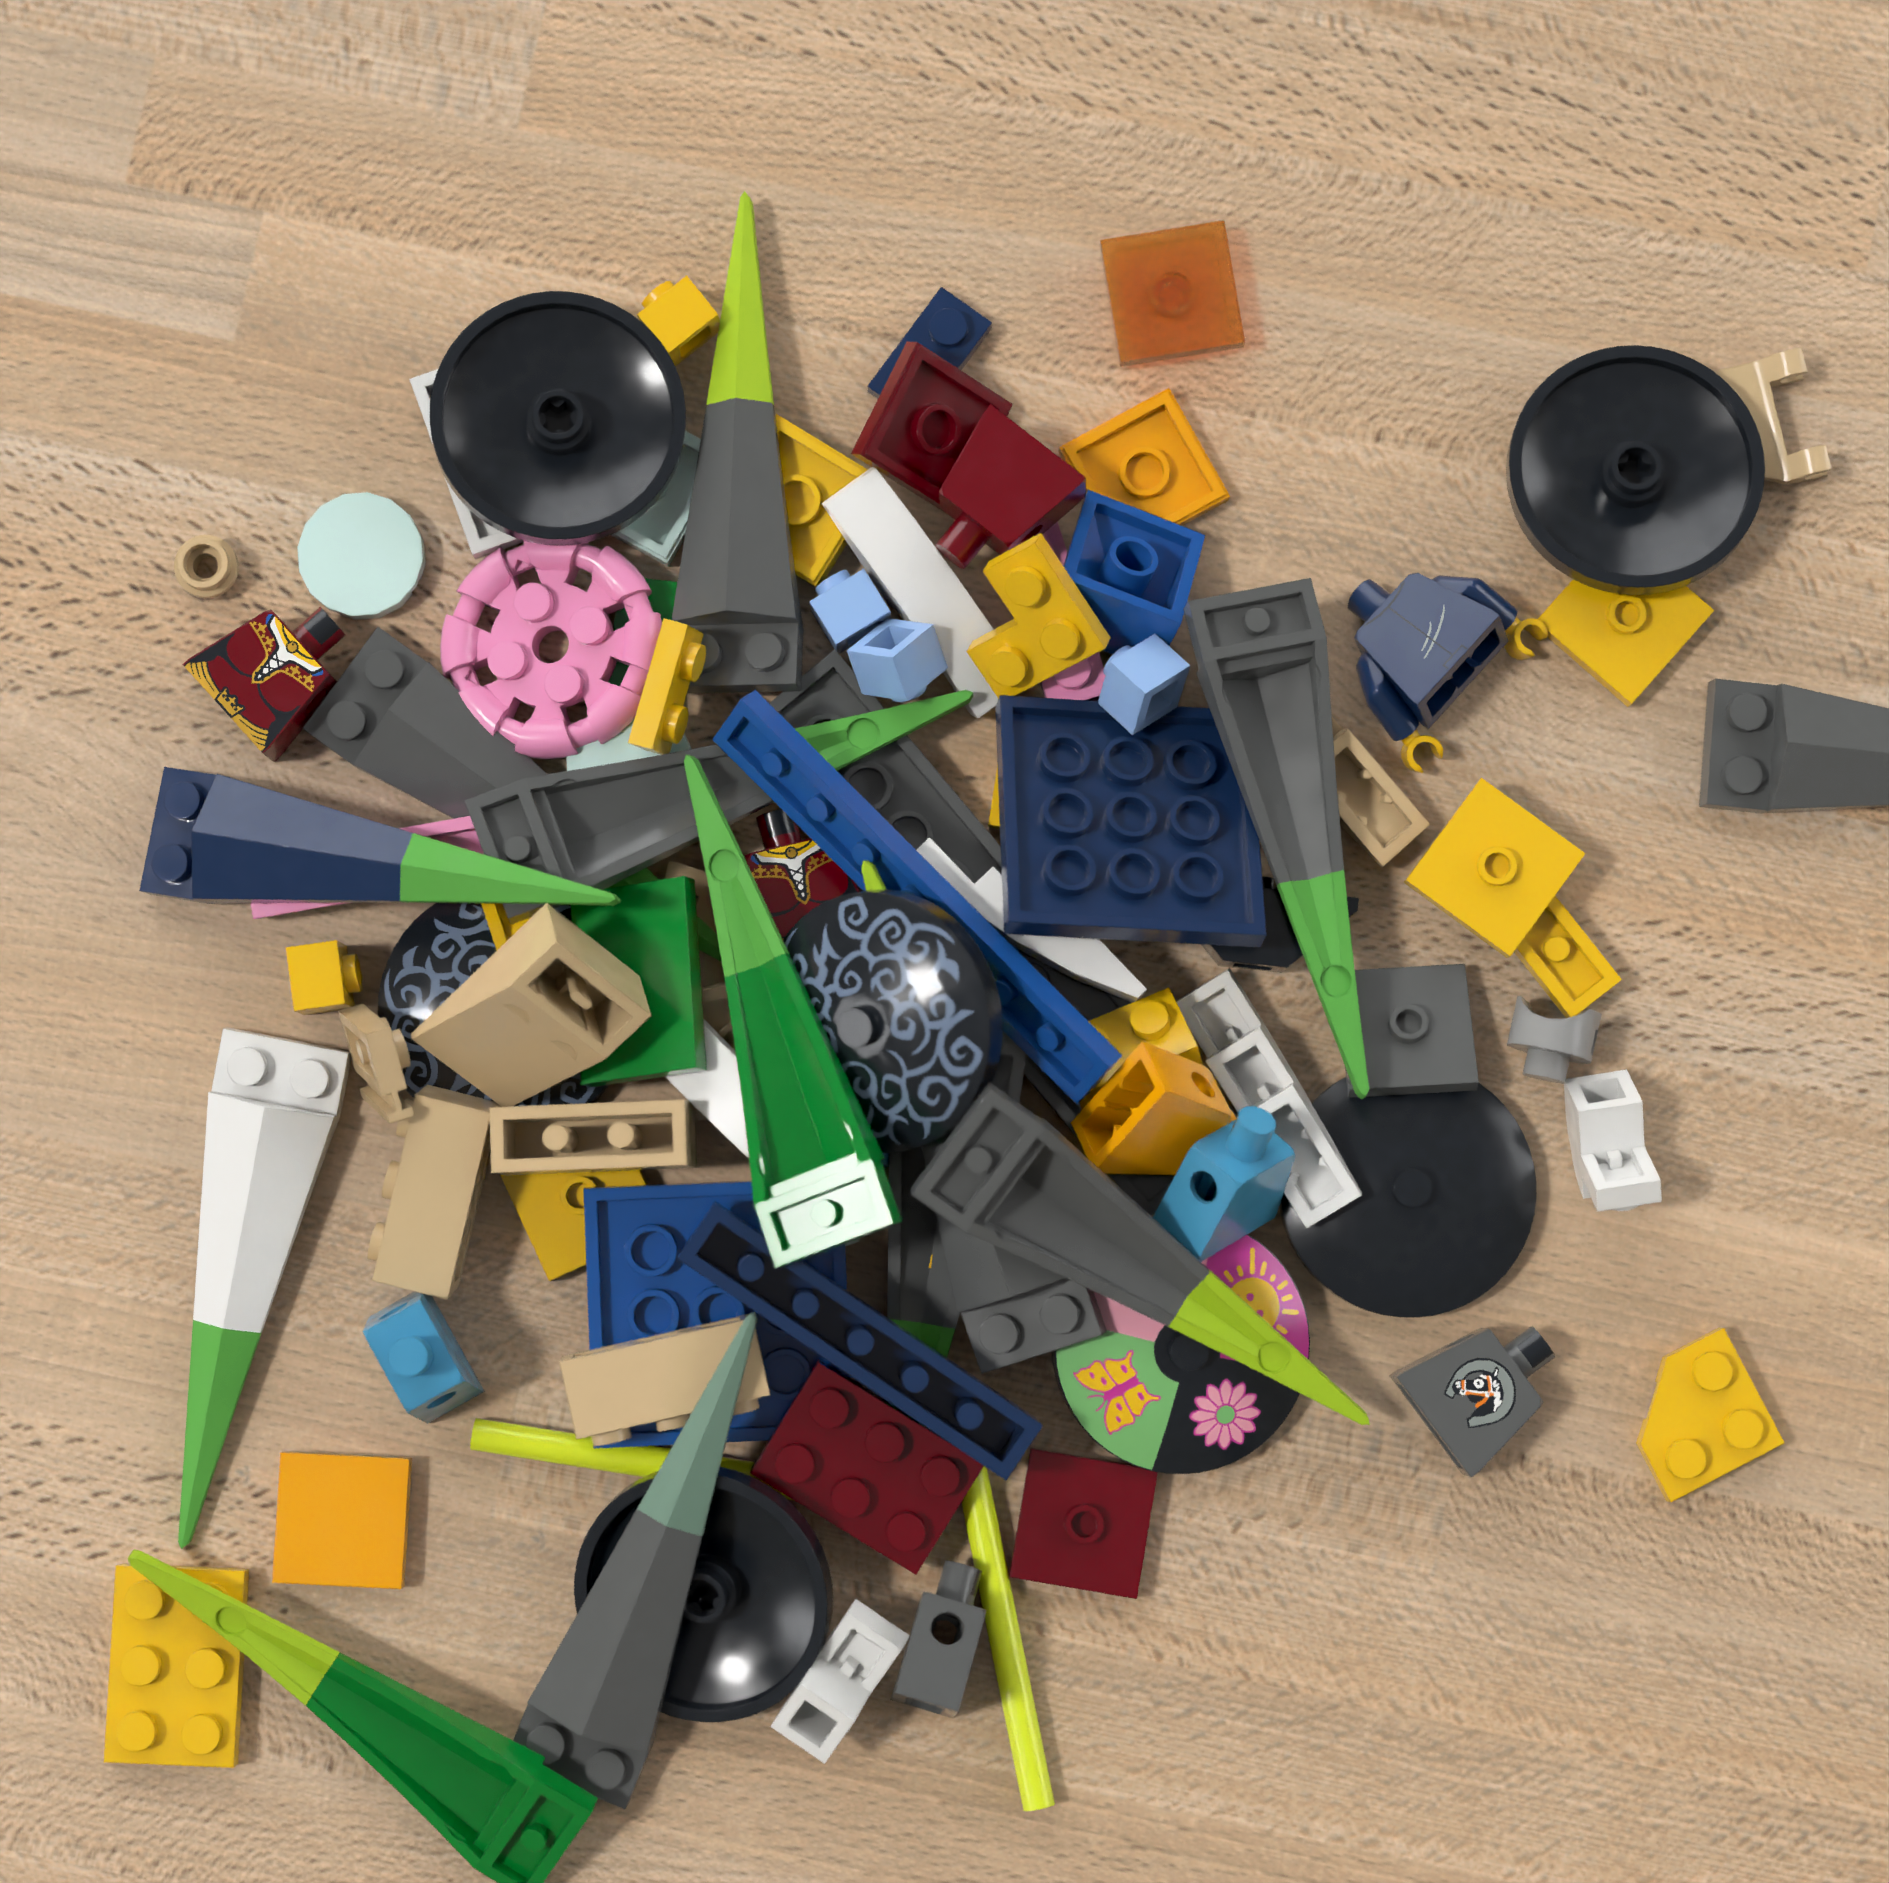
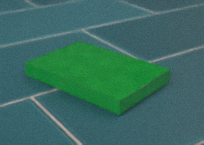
[571,876,707,1087]

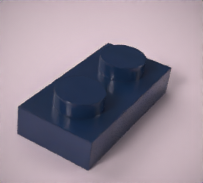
[867,287,992,399]

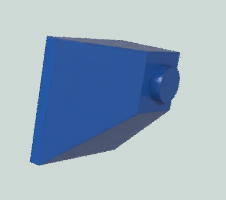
[1063,490,1205,654]

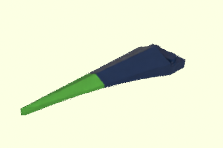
[139,767,621,905]

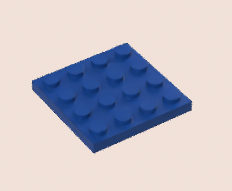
[584,1181,850,1448]

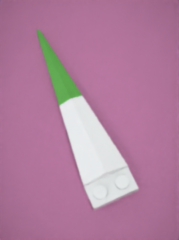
[178,1027,351,1549]

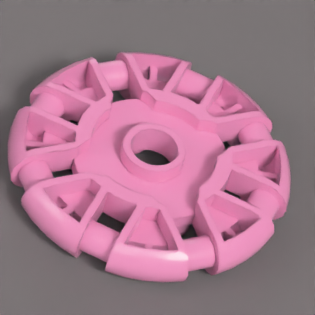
[440,540,662,759]

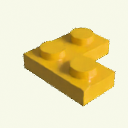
[966,533,1111,699]

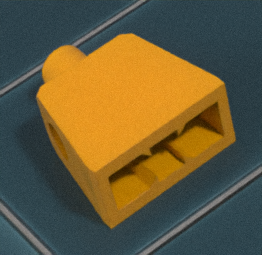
[1071,1042,1236,1175]

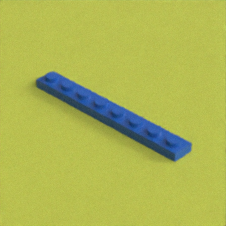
[712,690,1123,1104]

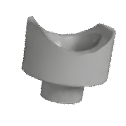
[1507,996,1602,1084]

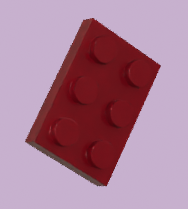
[750,1359,984,1575]

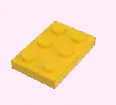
[104,1564,249,1768]

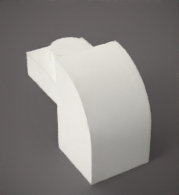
[1564,1069,1662,1212]
[770,1599,910,1764]

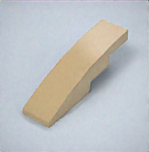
[1332,717,1430,867]

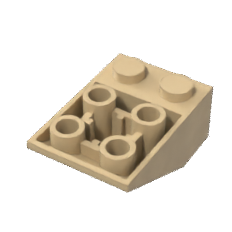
[411,903,651,1107]

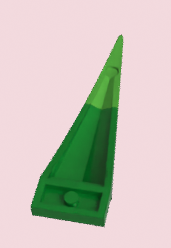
[684,754,902,1268]

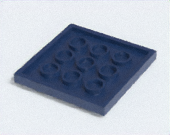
[995,695,1266,947]

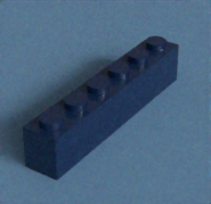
[677,1201,1043,1480]

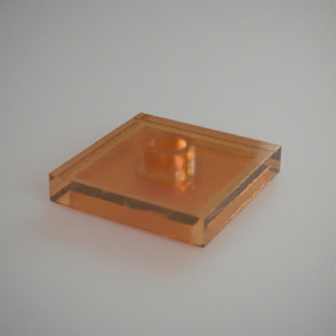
[1099,220,1245,367]

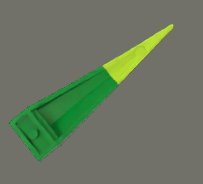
[127,1550,598,1883]

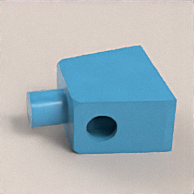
[1153,1106,1296,1262]
[363,1292,485,1424]

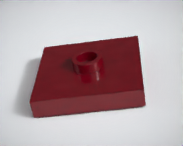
[851,341,1013,514]
[1009,1448,1158,1599]

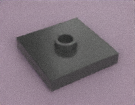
[1345,964,1479,1098]

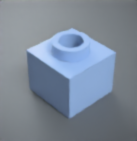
[809,568,891,654]
[847,618,948,702]
[1098,634,1191,735]

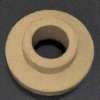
[174,535,239,599]

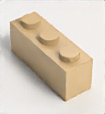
[367,1085,501,1300]
[490,1099,697,1175]
[559,1313,770,1446]

